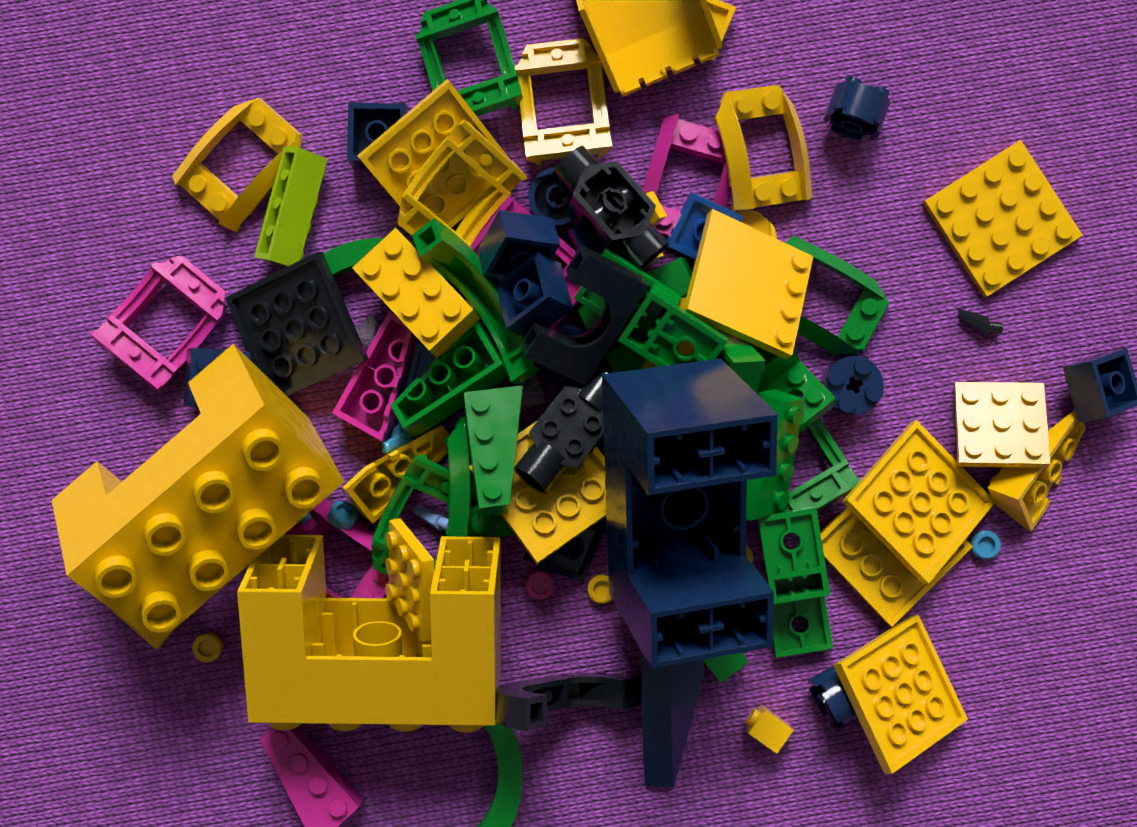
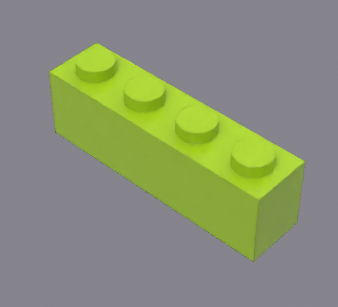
[254,147,327,267]

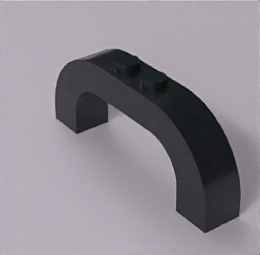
[496,673,641,731]

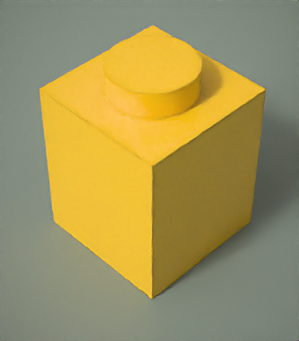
[745,705,794,754]

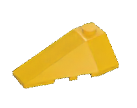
[988,411,1086,531]

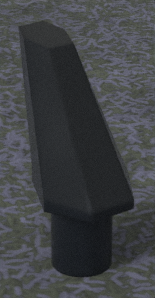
[958,309,1003,338]

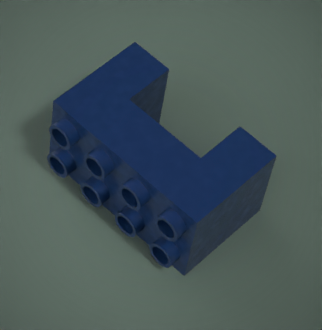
[602,359,778,669]

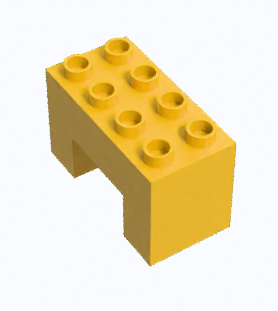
[52,344,345,644]
[237,535,501,732]

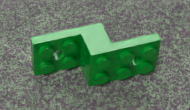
[574,247,729,367]
[751,344,838,434]
[757,507,833,658]

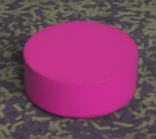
[526,570,554,600]

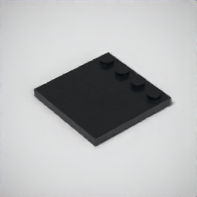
[225,251,369,397]

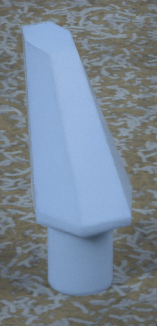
[413,507,449,531]

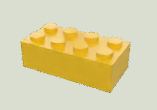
[352,228,480,358]

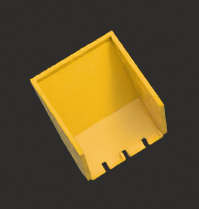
[576,0,723,97]

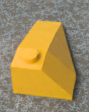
[341,425,450,524]

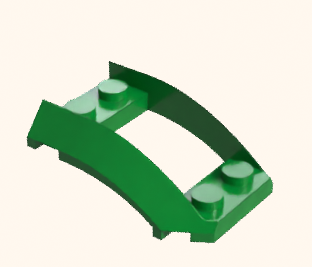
[415,0,523,117]
[786,235,890,356]
[778,394,860,513]
[445,415,524,537]
[371,454,477,575]

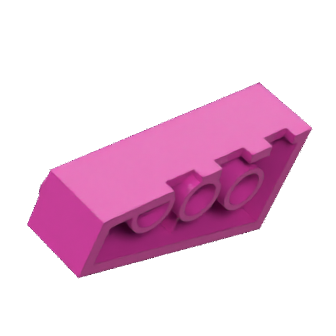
[332,312,418,442]
[259,726,364,827]

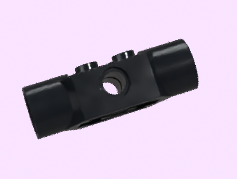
[553,145,669,269]
[514,368,608,494]

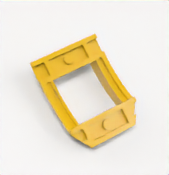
[515,38,612,167]
[713,85,813,210]
[172,98,303,232]
[397,119,527,248]

